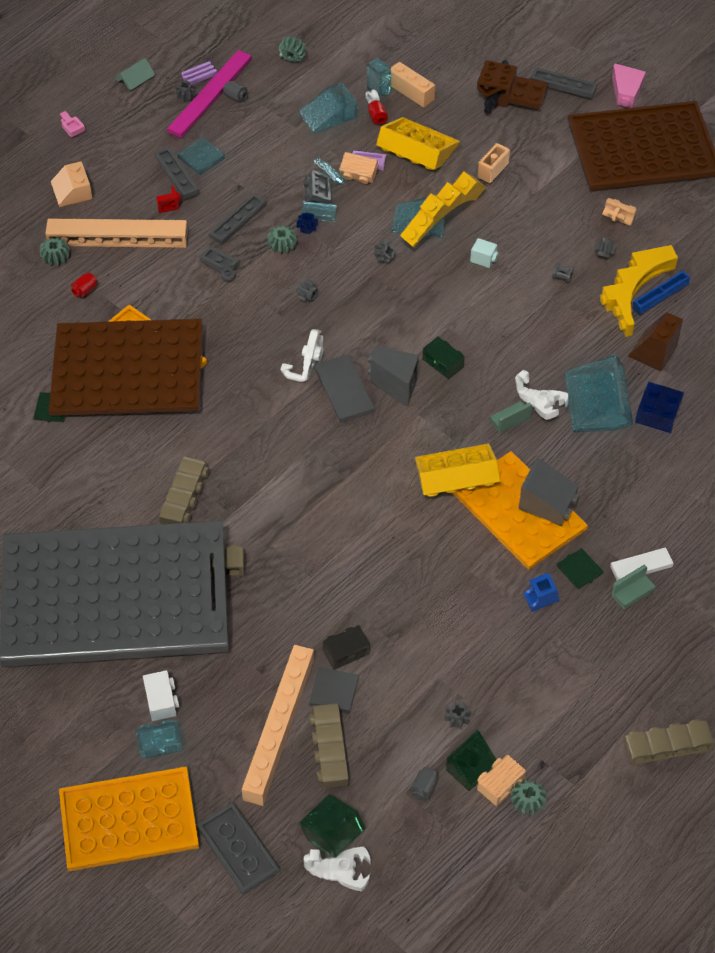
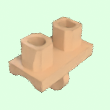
[602,198,637,226]

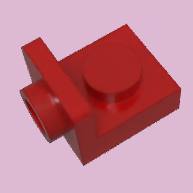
[156,186,181,213]

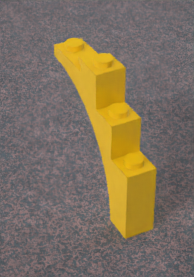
[400,171,486,247]
[600,245,678,337]

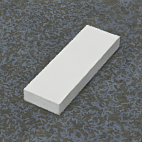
[610,547,674,581]

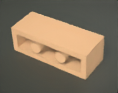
[388,62,435,108]

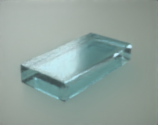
[313,157,346,186]
[301,201,337,221]

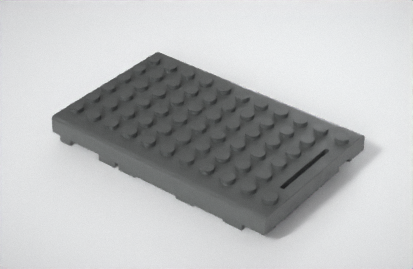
[0,520,229,667]

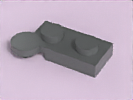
[200,246,239,281]

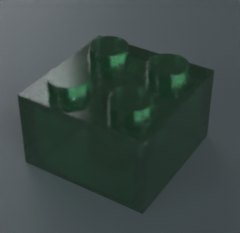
[299,794,366,858]

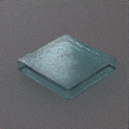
[177,137,225,175]

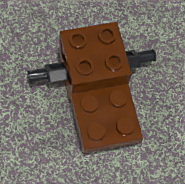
[477,60,548,114]

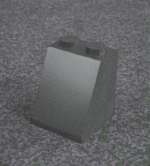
[368,346,419,406]
[519,458,580,526]

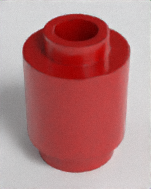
[368,100,388,125]
[71,272,98,298]

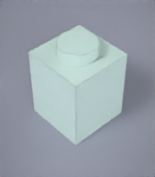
[470,238,499,268]

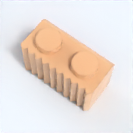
[478,143,510,183]
[339,152,379,184]
[477,755,526,806]

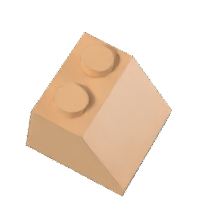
[51,161,92,207]

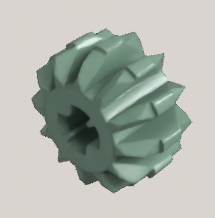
[279,36,306,63]
[267,225,297,254]
[39,236,70,266]
[510,778,547,816]

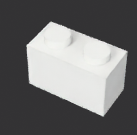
[143,670,179,721]

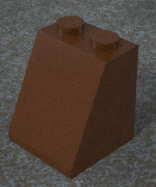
[628,312,683,371]

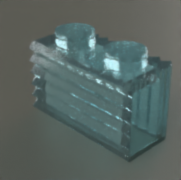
[367,58,391,98]
[135,720,183,759]

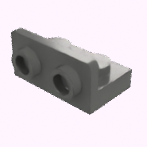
[303,170,331,206]

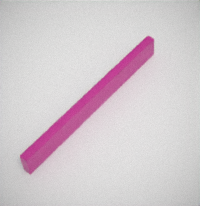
[167,50,252,138]

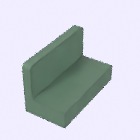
[115,58,155,90]
[490,401,532,434]
[611,564,656,610]

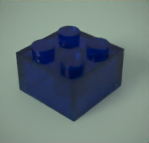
[635,381,684,433]

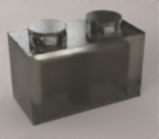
[322,625,370,670]

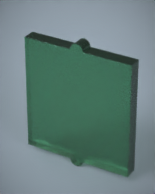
[33,392,66,423]
[556,548,604,589]

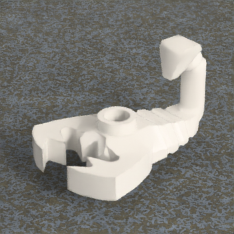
[280,329,323,382]
[515,370,569,420]
[304,846,371,892]

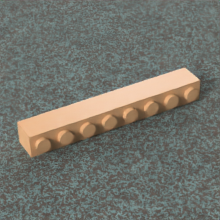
[45,219,188,248]
[242,645,314,806]

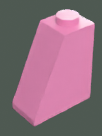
[612,64,646,108]

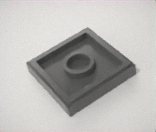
[309,667,359,714]

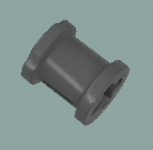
[552,263,574,283]

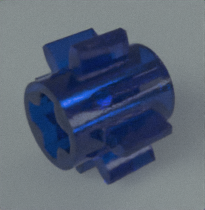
[296,212,318,234]

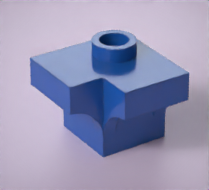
[523,573,560,612]

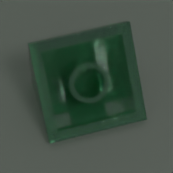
[446,730,497,791]

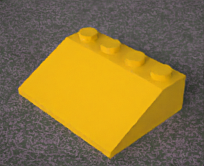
[376,117,460,170]
[415,443,500,496]

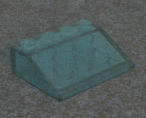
[565,354,633,433]

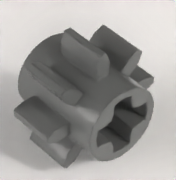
[176,81,196,101]
[594,237,617,258]
[373,241,395,263]
[296,279,318,302]
[445,702,471,729]

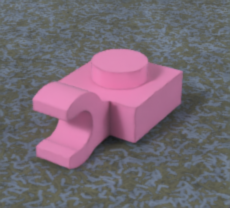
[60,111,85,138]

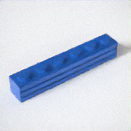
[632,271,690,315]

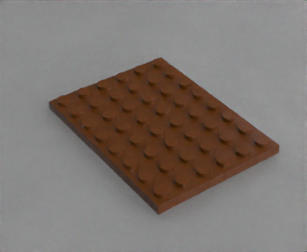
[568,101,715,191]
[49,319,203,416]

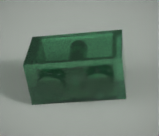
[422,336,465,380]

